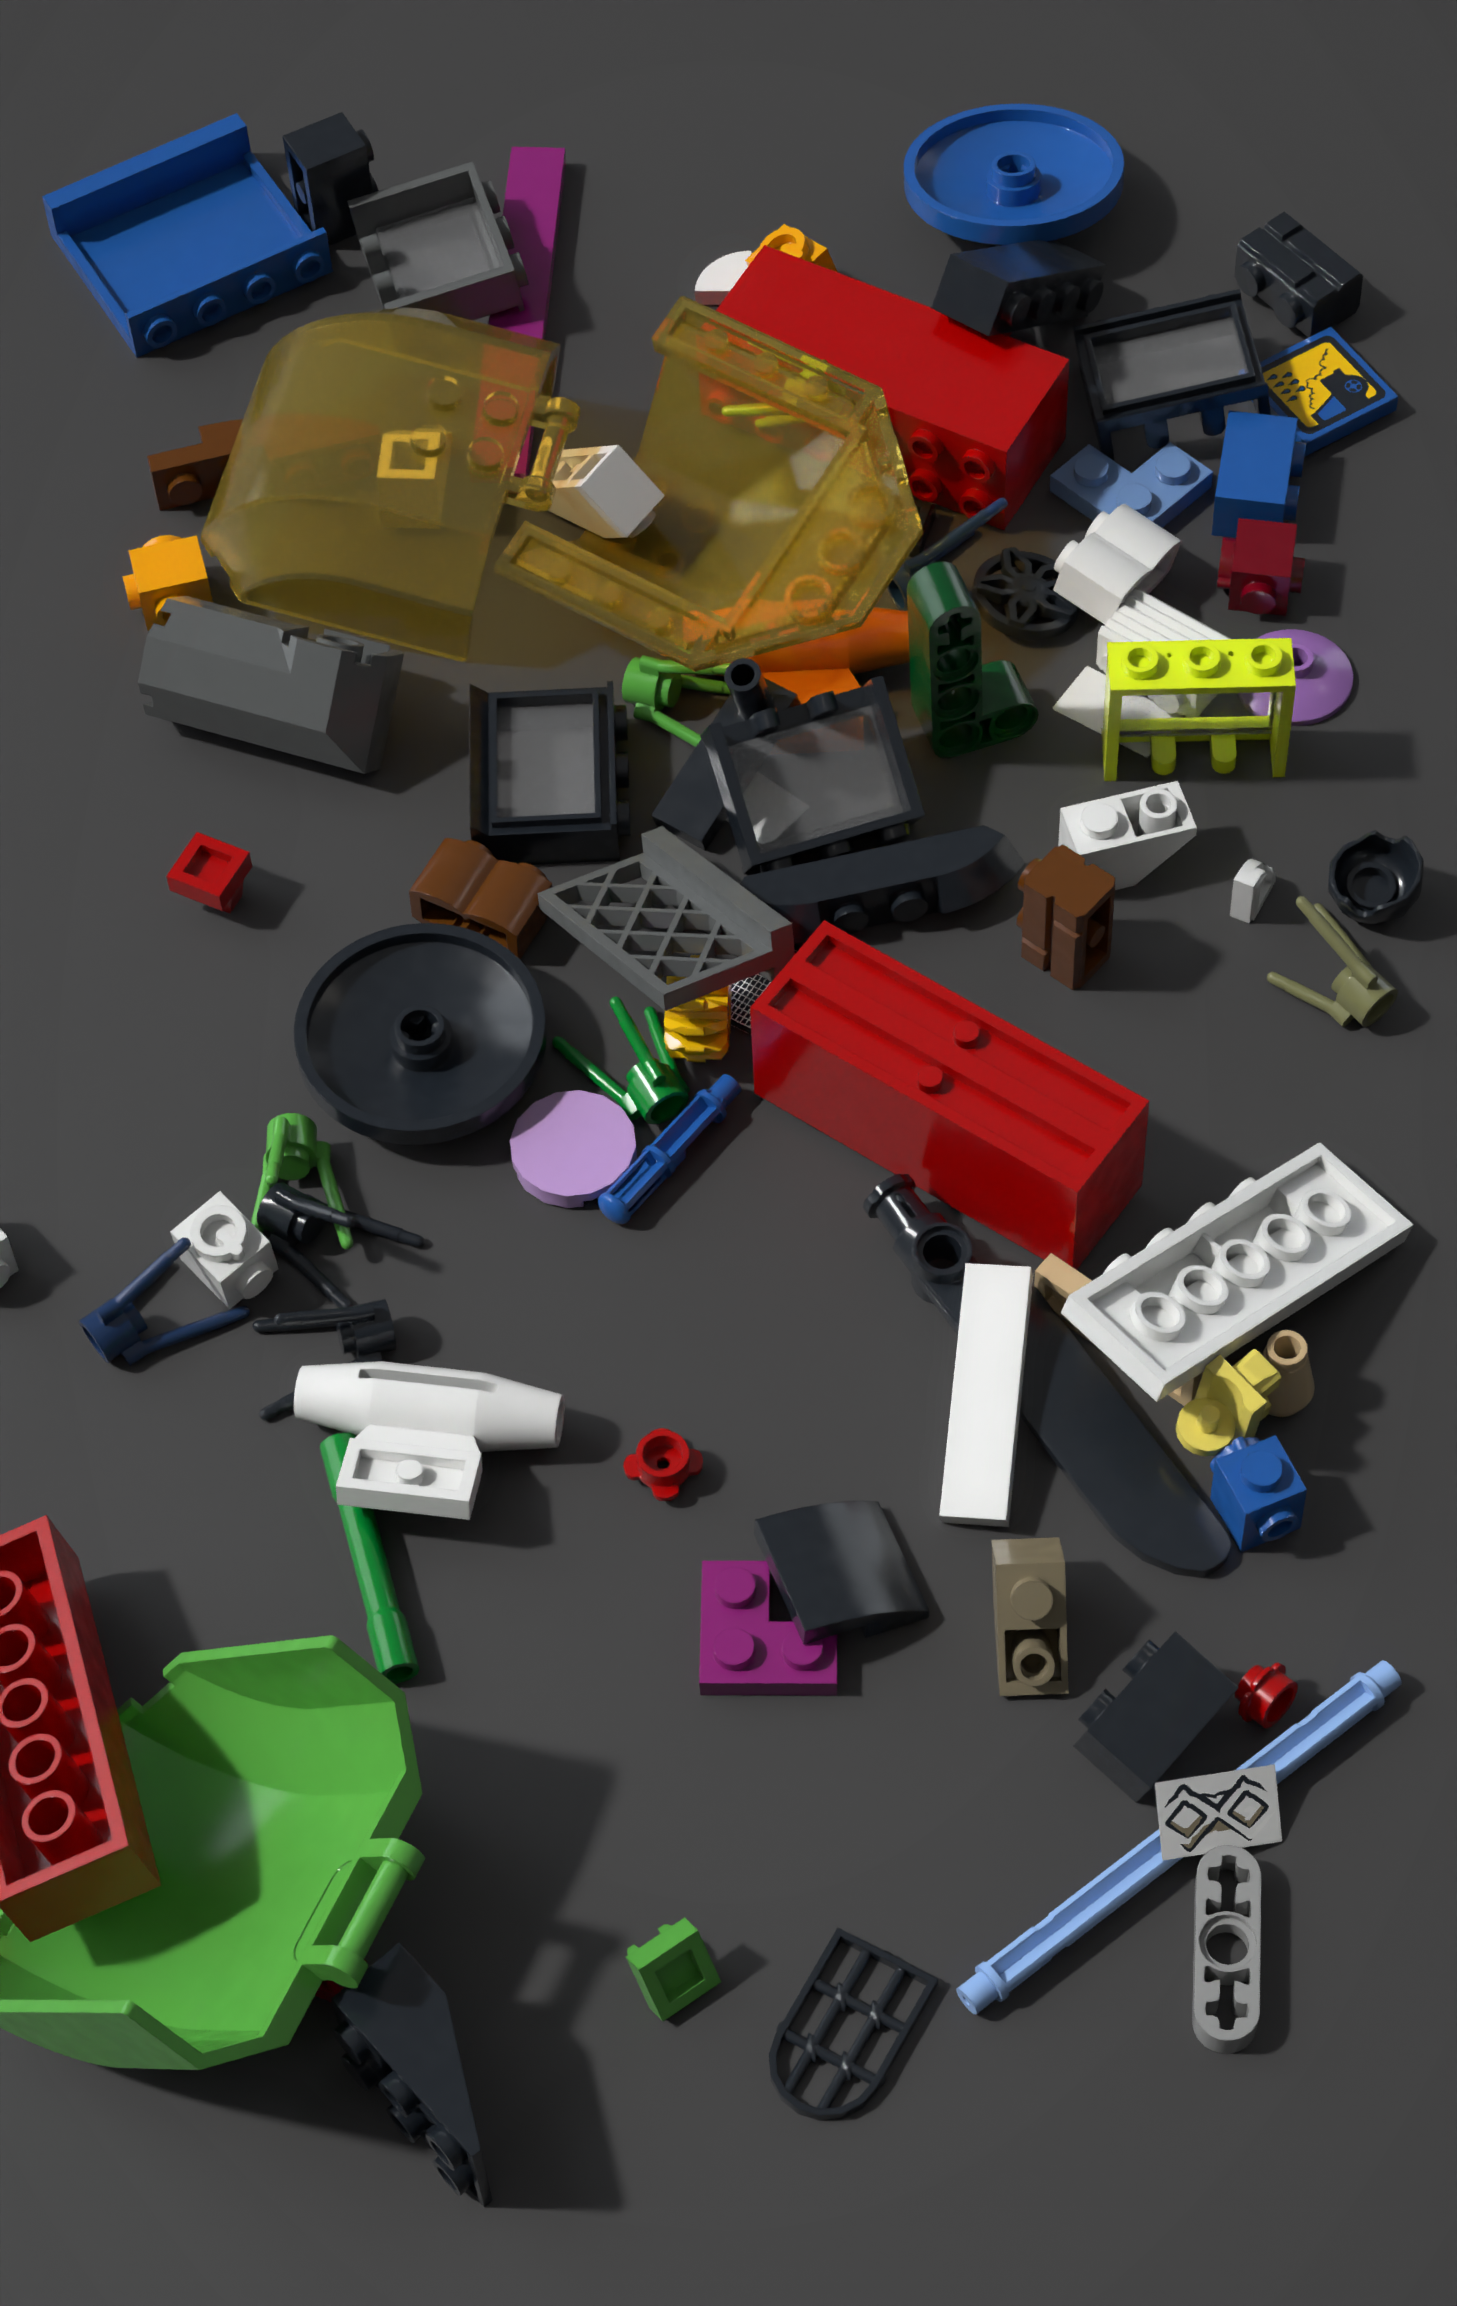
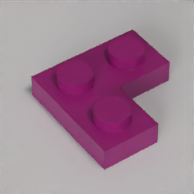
[699,1561,837,1696]

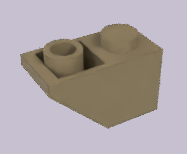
[991,1537,1069,1696]

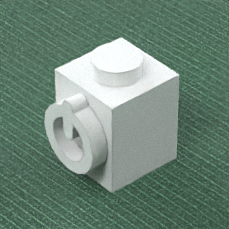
[170,1191,279,1309]

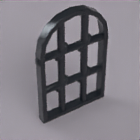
[769,1928,938,2121]

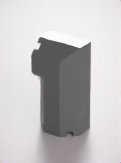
[138,596,404,774]

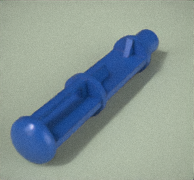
[598,1074,741,1224]

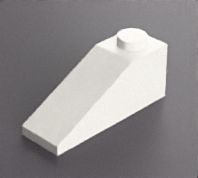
[517,445,665,538]

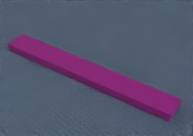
[469,147,566,487]

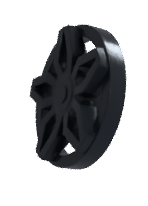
[971,547,1080,640]

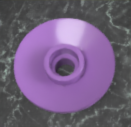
[1237,629,1353,726]

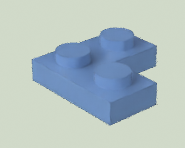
[1050,442,1213,528]

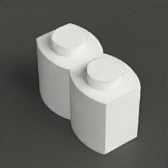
[1053,504,1182,624]

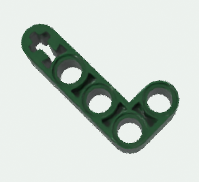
[907,561,1039,759]

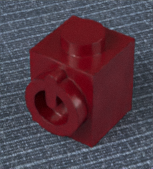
[1217,518,1305,616]

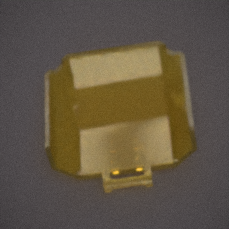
[201,308,581,662]

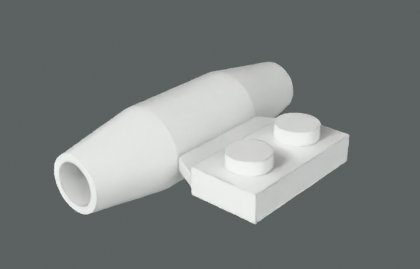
[294,1361,565,1520]

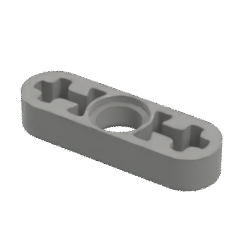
[1192,1845,1261,2054]

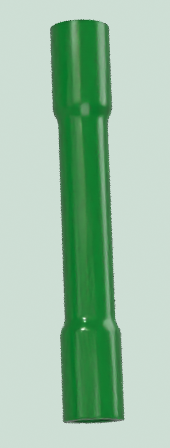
[320,1433,419,1684]

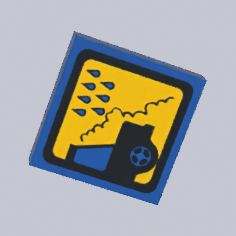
[1239,327,1398,456]

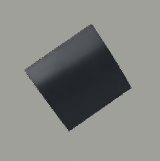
[754,1501,929,1645]

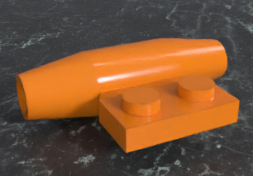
[681,604,910,755]

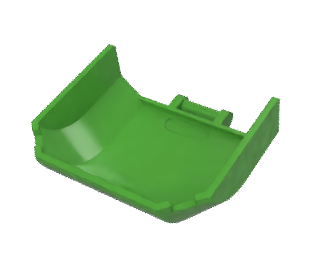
[0,1635,425,2070]

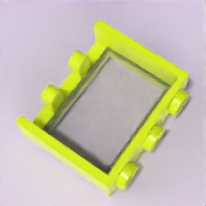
[1101,638,1296,781]

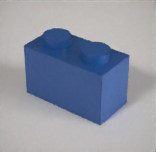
[1211,410,1306,538]

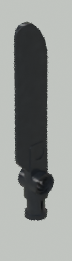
[863,1174,1231,1578]

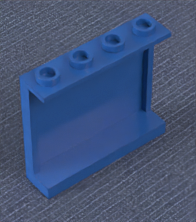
[42,113,333,358]

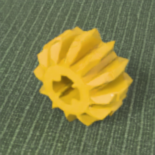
[664,955,732,1062]

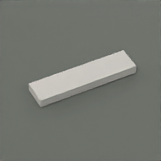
[939,1263,1033,1527]

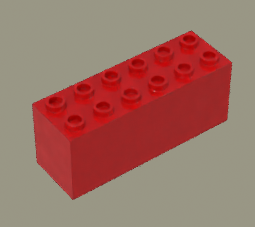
[698,245,1069,530]
[750,920,1150,1270]

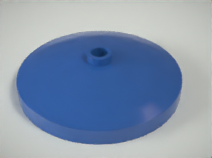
[904,104,1124,245]

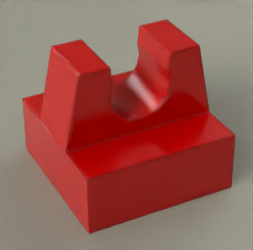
[166,832,253,913]

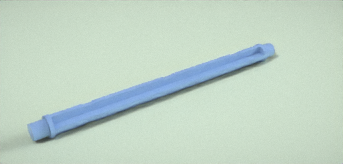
[956,1660,1402,2015]

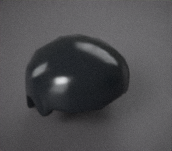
[1328,830,1424,925]

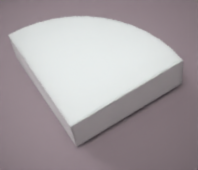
[695,251,752,305]
[1230,859,1276,924]

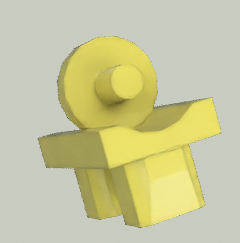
[1176,1349,1282,1457]

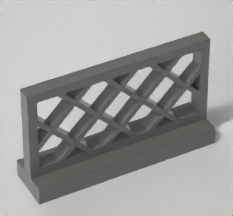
[537,826,795,1011]

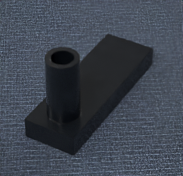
[651,658,801,851]

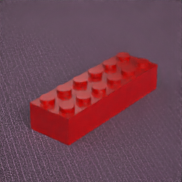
[0,1515,161,1942]

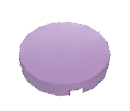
[510,1090,637,1208]

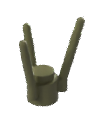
[1267,896,1398,1027]

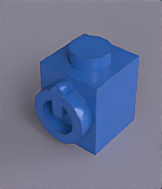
[1210,1435,1307,1553]

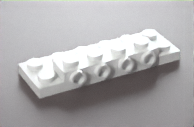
[1061,1142,1414,1402]

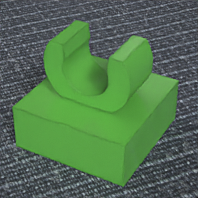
[626,1917,721,2022]

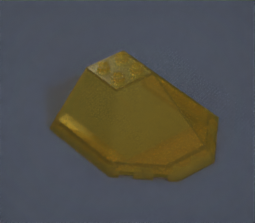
[494,296,923,672]

